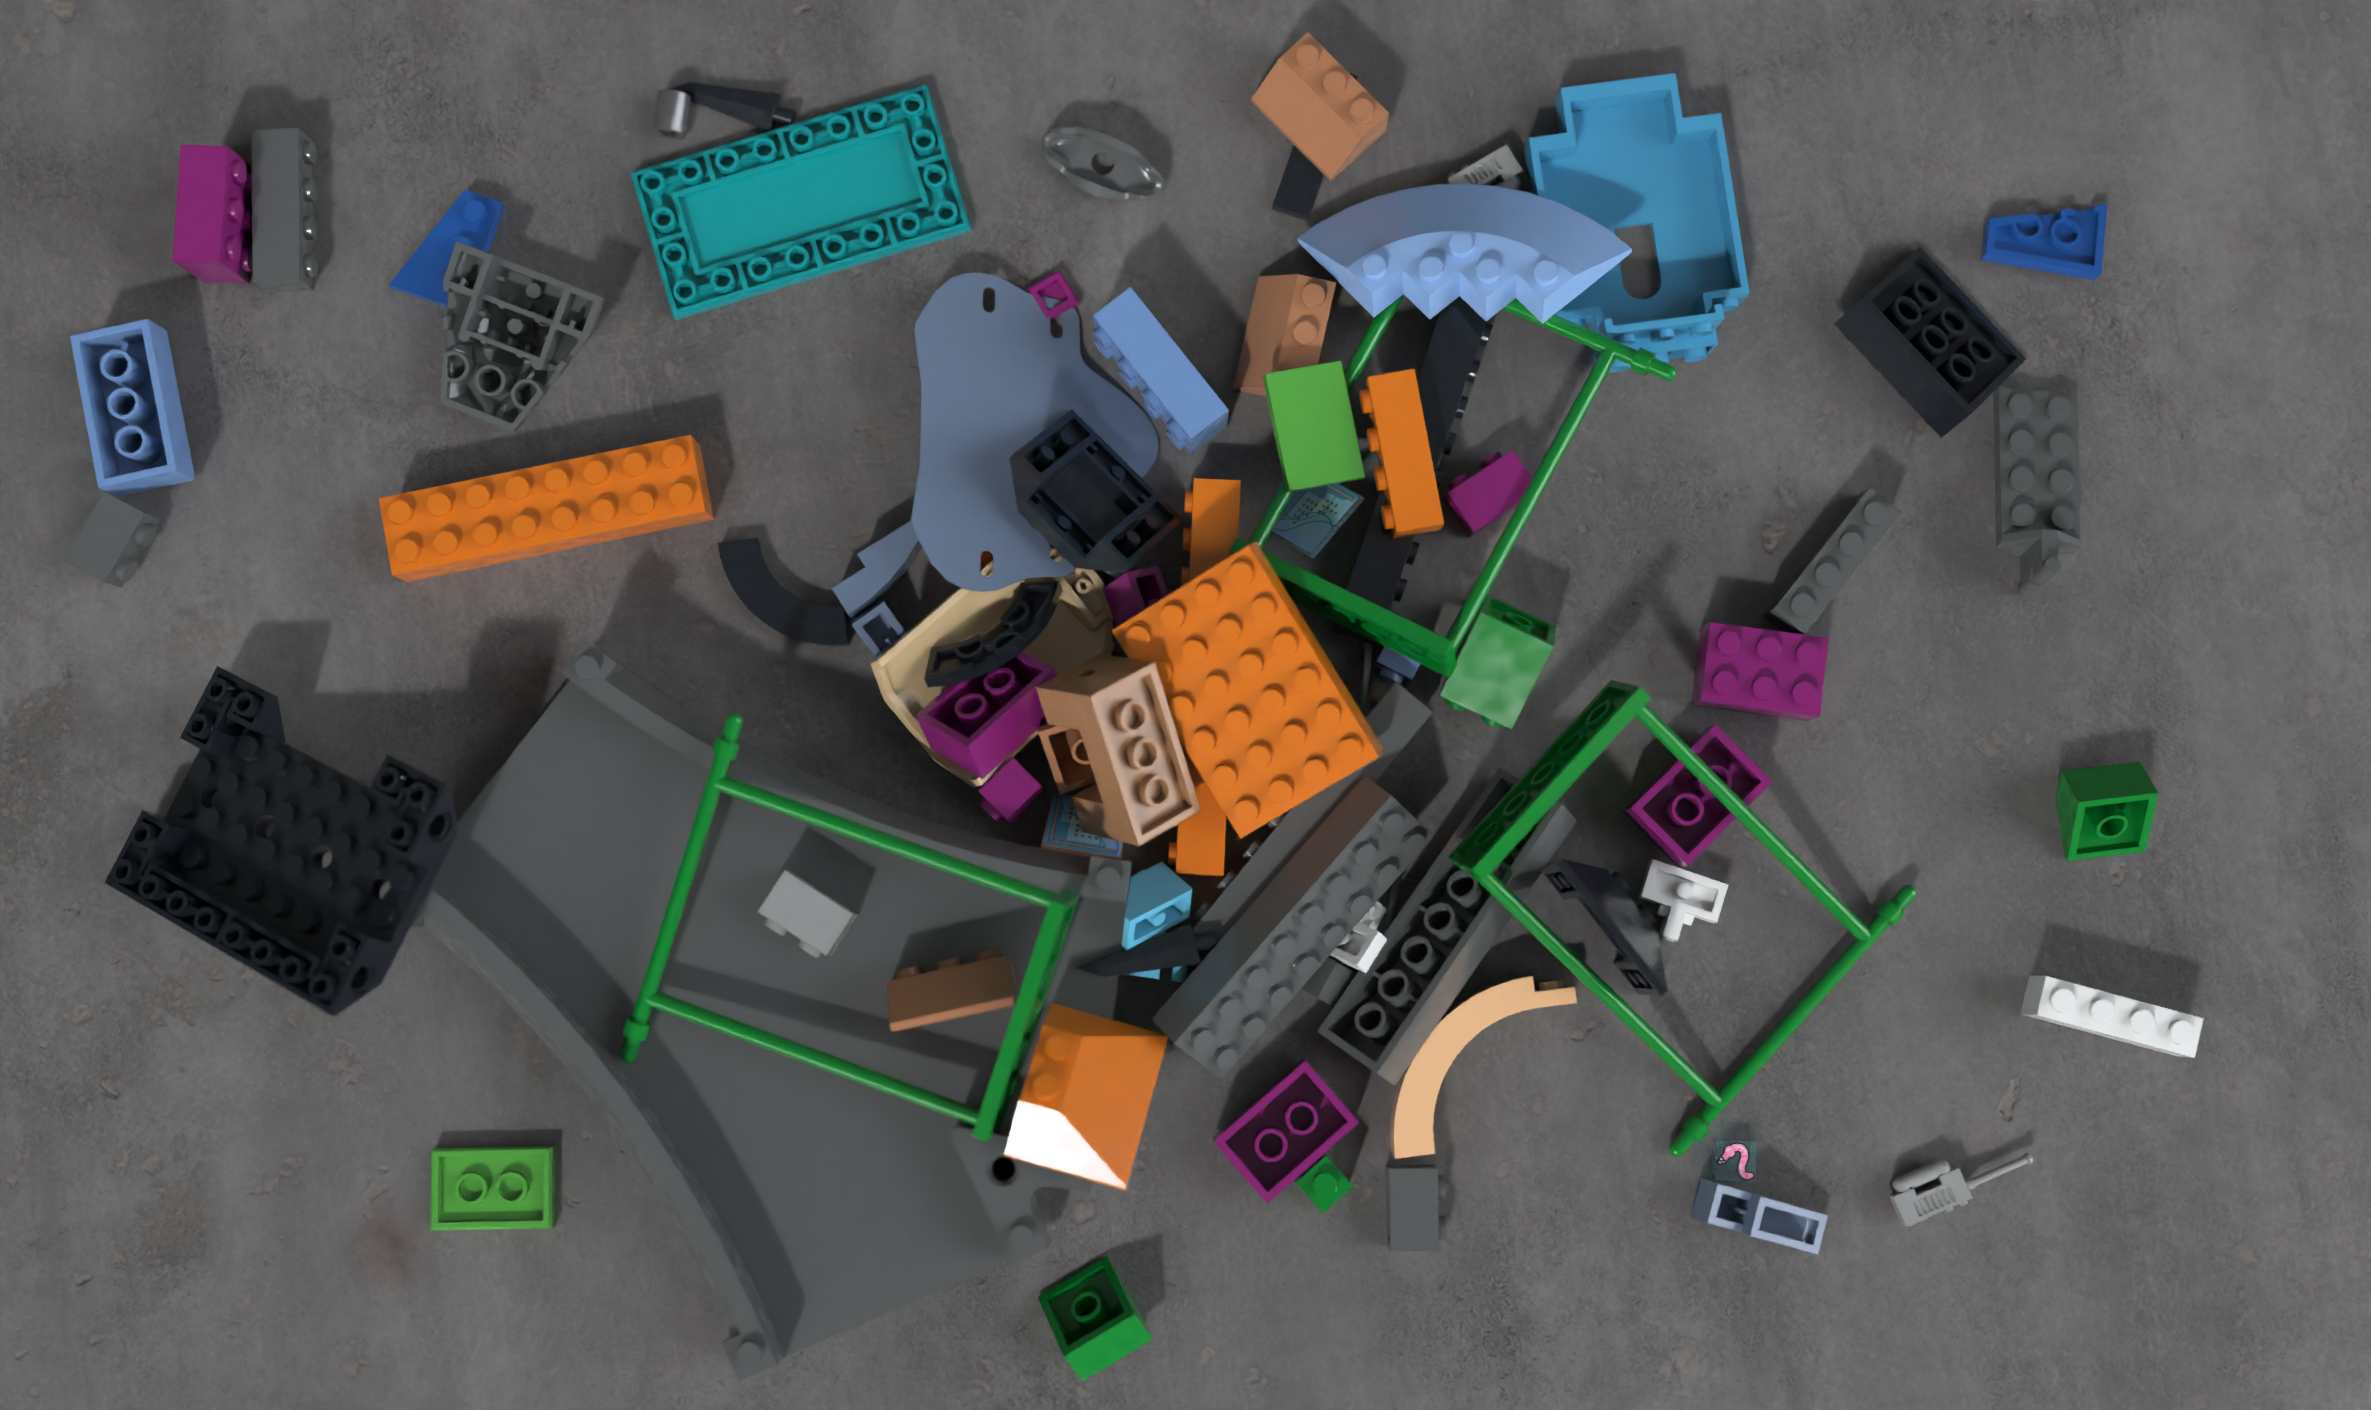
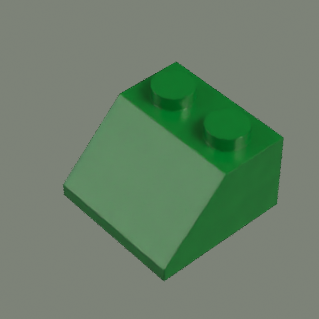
[2056,761,2158,861]
[1038,1256,1153,1381]

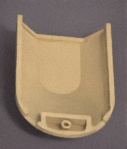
[871,547,1115,788]

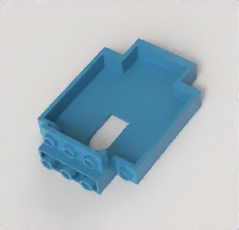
[1523,73,1750,372]

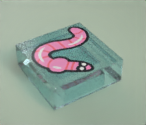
[1713,1139,1757,1182]

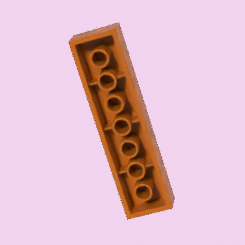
[378,435,714,582]

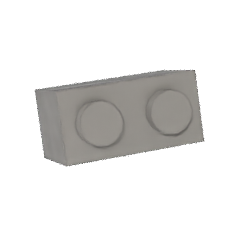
[758,870,859,958]

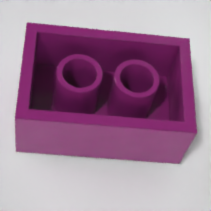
[172,145,253,284]
[1691,622,1829,721]
[916,652,1057,779]
[1622,724,1773,868]
[1213,1059,1359,1204]

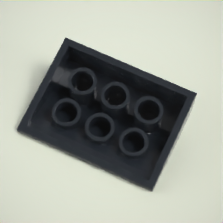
[1834,247,2026,438]

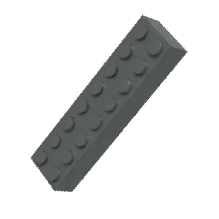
[1317,768,1577,1086]
[1152,775,1434,1080]

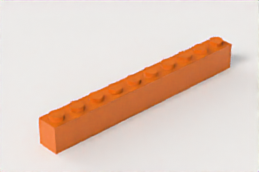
[1168,478,1241,877]

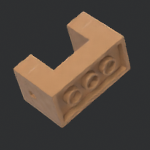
[1036,654,1201,846]

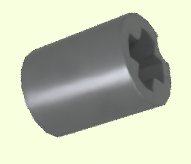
[652,89,691,140]

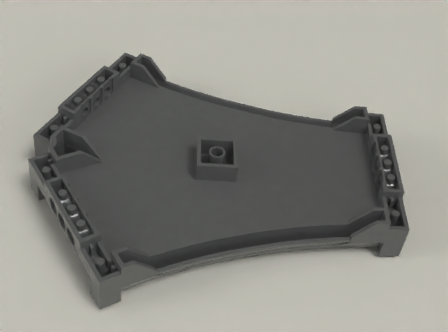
[381,640,1133,1381]

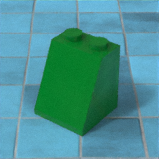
[1440,594,1556,729]

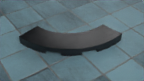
[718,538,850,647]
[924,581,1062,687]

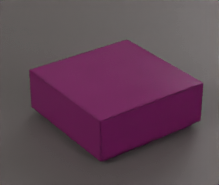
[1027,270,1080,322]

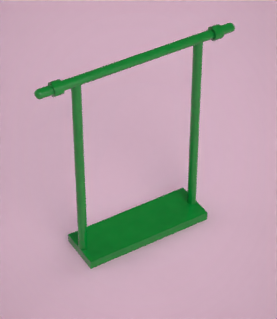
[1229,294,1677,678]
[1448,680,1916,1157]
[620,712,1080,1142]

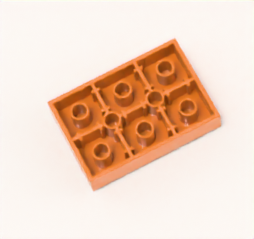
[1112,541,1384,839]

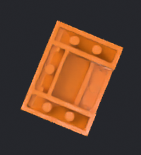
[1005,1003,1168,1190]

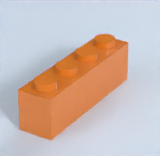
[1359,369,1444,539]

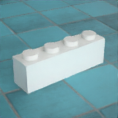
[2021,976,2204,1058]

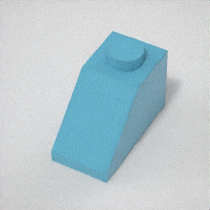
[1122,862,1192,950]

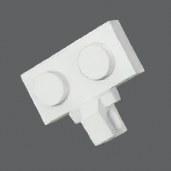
[1638,859,1728,942]
[1329,901,1387,973]

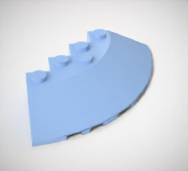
[1297,183,1632,324]

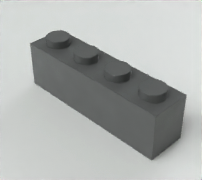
[251,128,318,292]
[1762,488,1901,634]

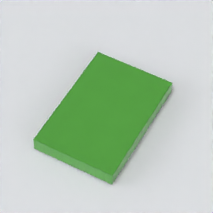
[1262,361,1365,493]
[430,1145,556,1231]

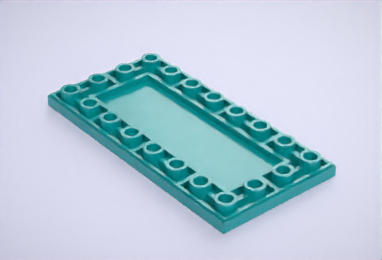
[630,84,972,320]

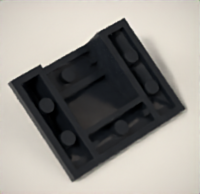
[1009,410,1184,573]
[1542,859,1668,996]

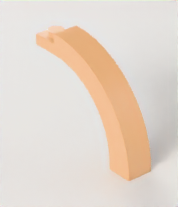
[1390,976,1577,1159]

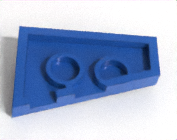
[388,190,505,307]
[1981,204,2108,280]

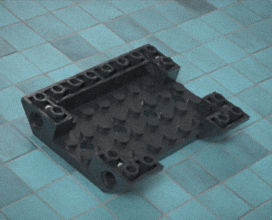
[105,666,458,1016]

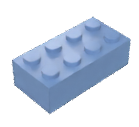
[1092,287,1229,455]
[70,319,195,497]

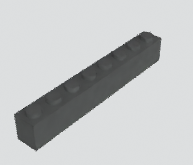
[1192,682,1433,943]

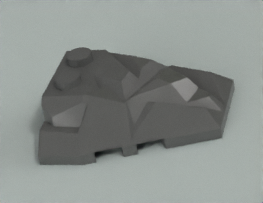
[441,241,605,432]

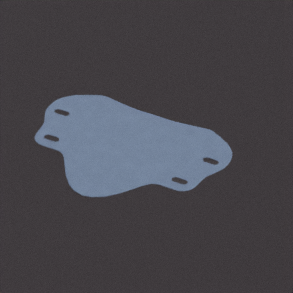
[911,273,1159,592]

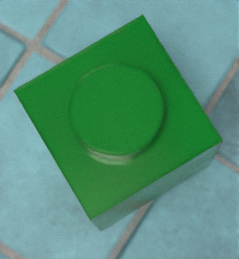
[1294,1153,1353,1214]

